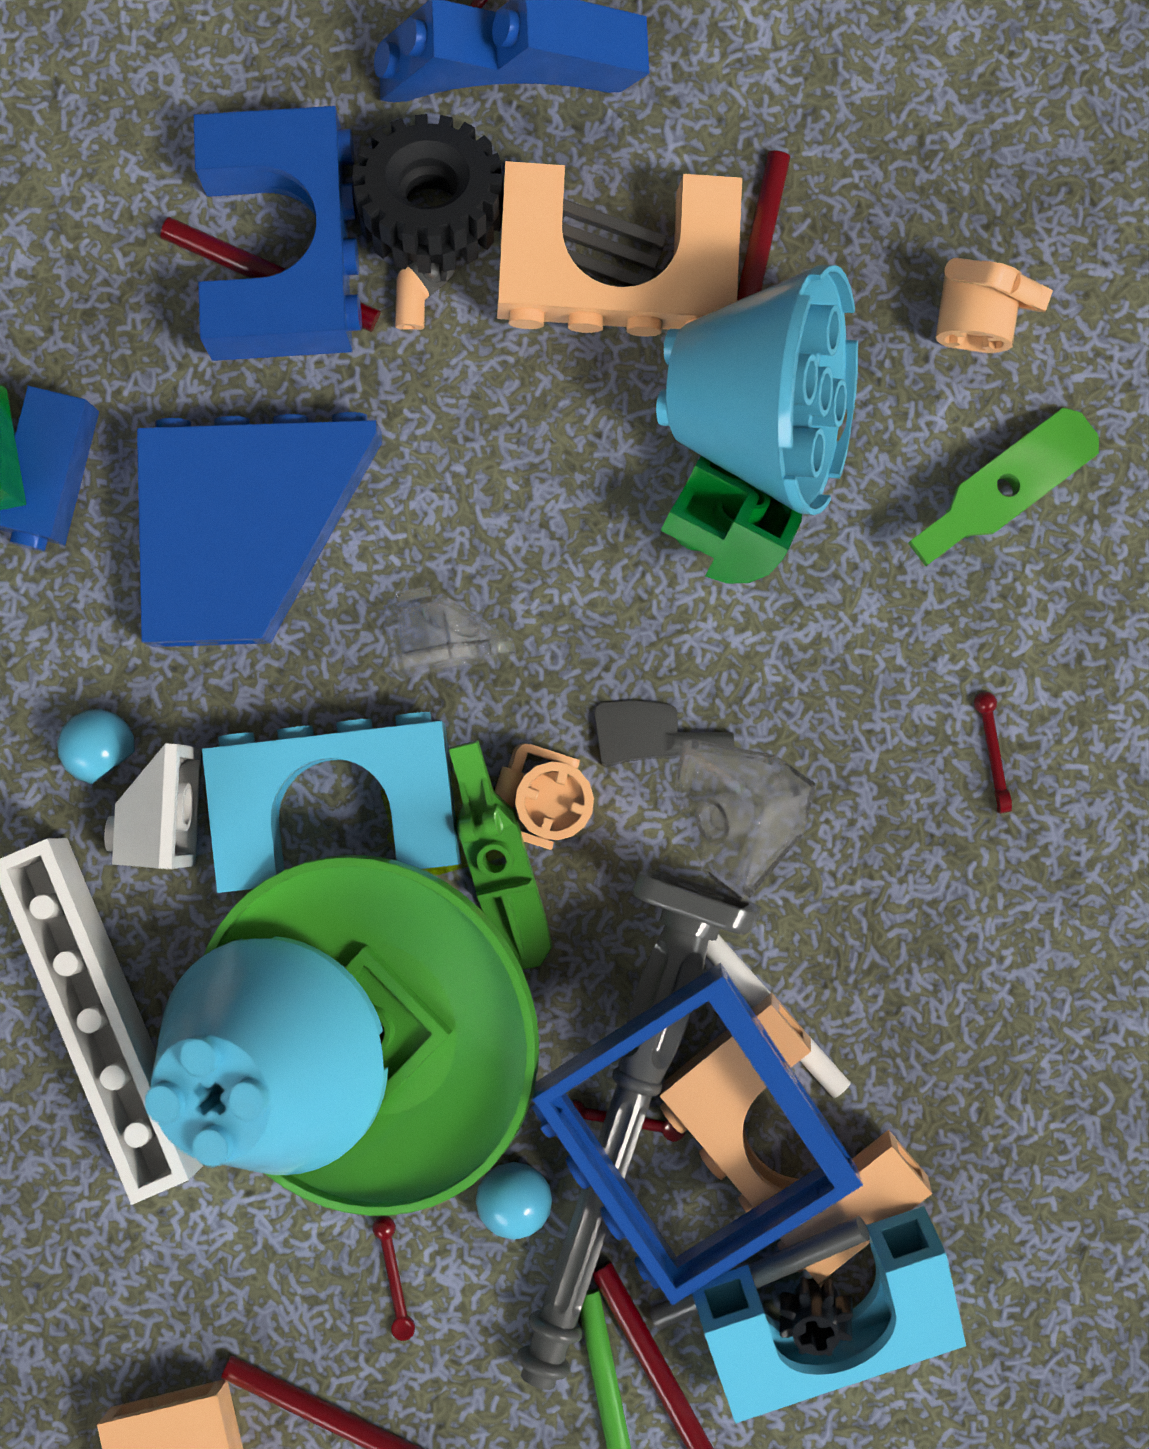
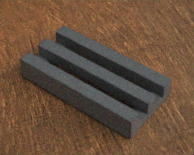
[562,199,667,287]

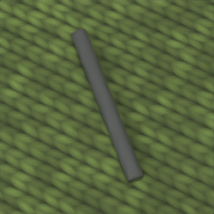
[650,1216,870,1330]

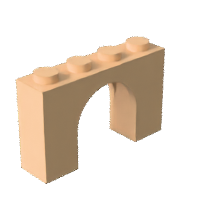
[497,161,742,337]
[659,993,932,1284]

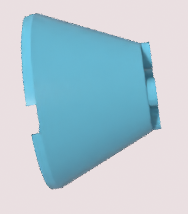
[656,265,858,515]
[145,936,388,1175]

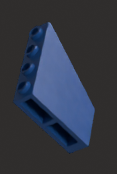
[137,412,382,647]

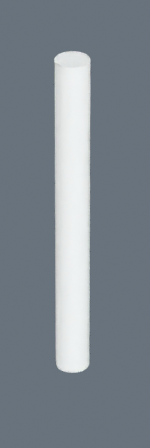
[706,934,851,1098]

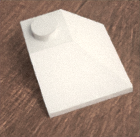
[104,744,201,869]

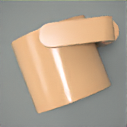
[936,258,1053,353]
[494,743,594,850]

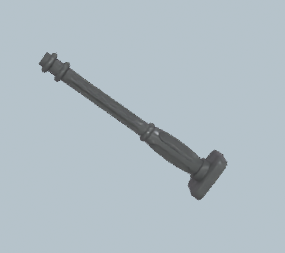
[517,869,761,1390]

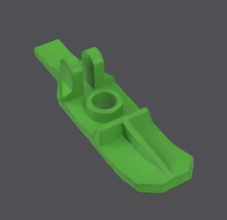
[908,408,1099,566]
[448,740,553,970]

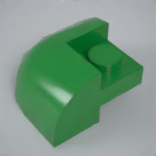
[660,456,802,584]

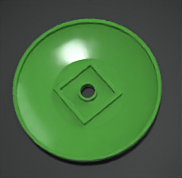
[203,855,539,1216]

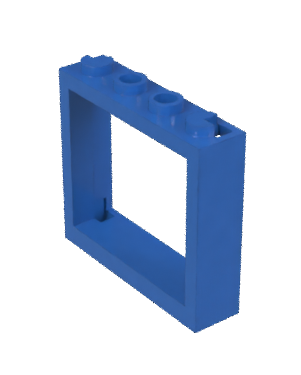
[531,962,863,1306]

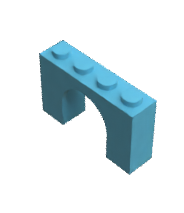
[202,712,461,893]
[692,1206,966,1424]

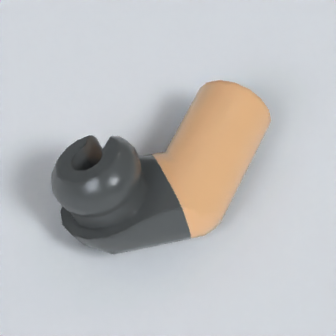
[395,261,454,330]

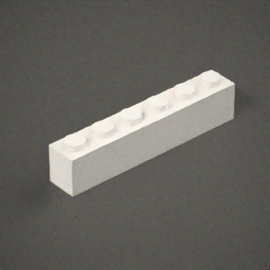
[0,838,203,1205]

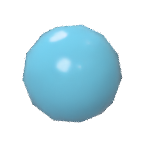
[57,709,135,784]
[476,1162,552,1240]

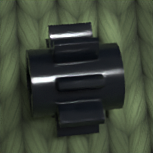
[779,1276,853,1356]

